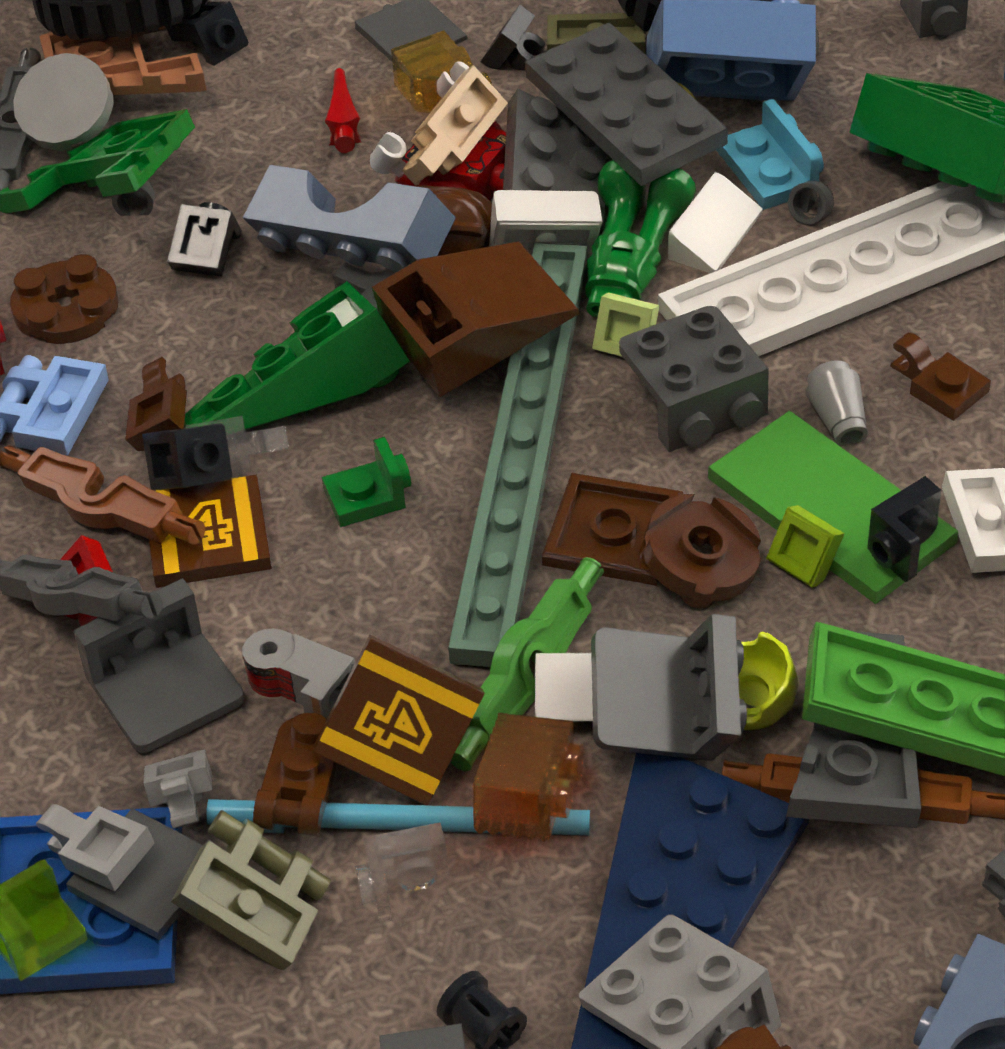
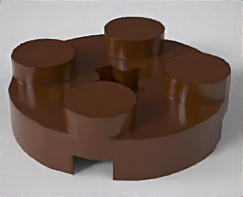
[10,254,119,344]
[639,494,762,609]

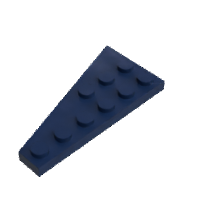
[571,753,809,1049]

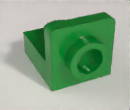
[322,437,411,527]

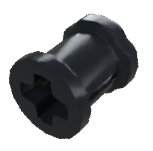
[437,971,527,1049]

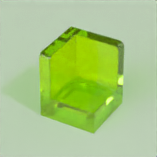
[0,860,88,981]

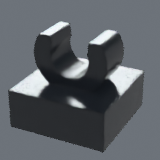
[480,4,545,70]

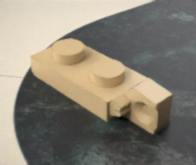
[401,65,508,185]

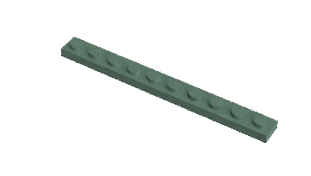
[448,243,588,667]

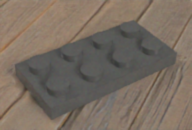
[525,23,728,186]

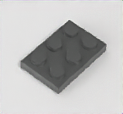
[503,89,606,236]

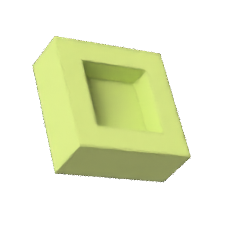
[592,292,660,356]

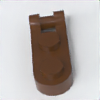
[253,713,337,837]

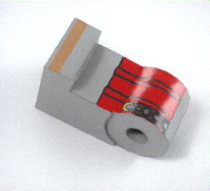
[242,628,355,719]

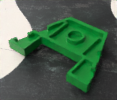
[0,109,195,213]

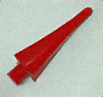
[325,68,362,153]

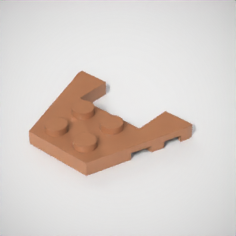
[39,26,206,95]

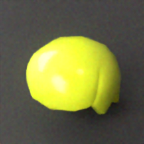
[738,632,799,730]

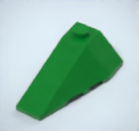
[184,281,410,435]

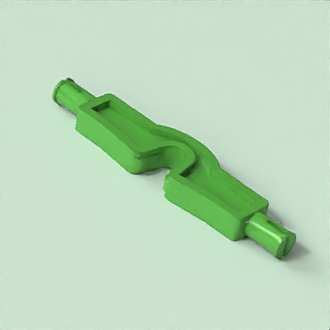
[450,557,604,771]

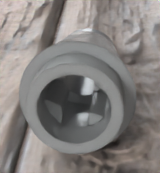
[806,360,868,446]

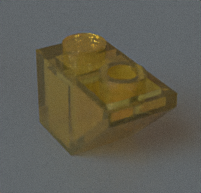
[391,30,493,113]

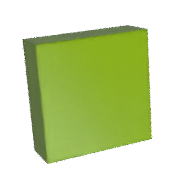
[766,505,845,587]

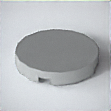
[13,53,114,151]

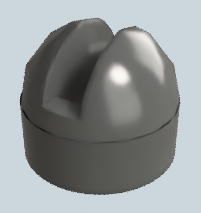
[112,180,155,216]
[788,181,834,224]

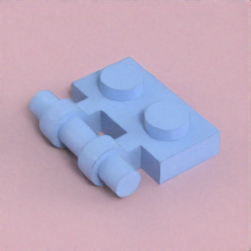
[0,355,109,456]

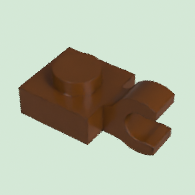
[890,332,991,421]
[125,357,187,451]

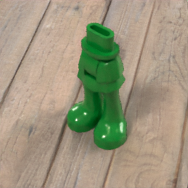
[585,160,696,318]

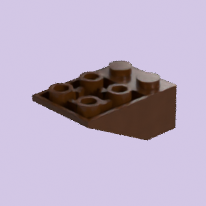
[372,241,579,397]

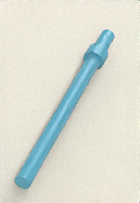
[207,799,590,836]

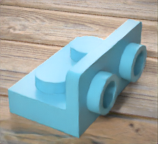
[716,99,824,210]

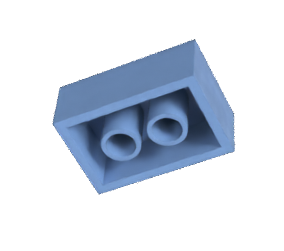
[646,0,816,100]

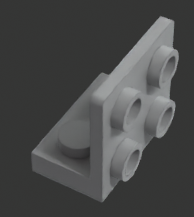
[579,915,782,1049]

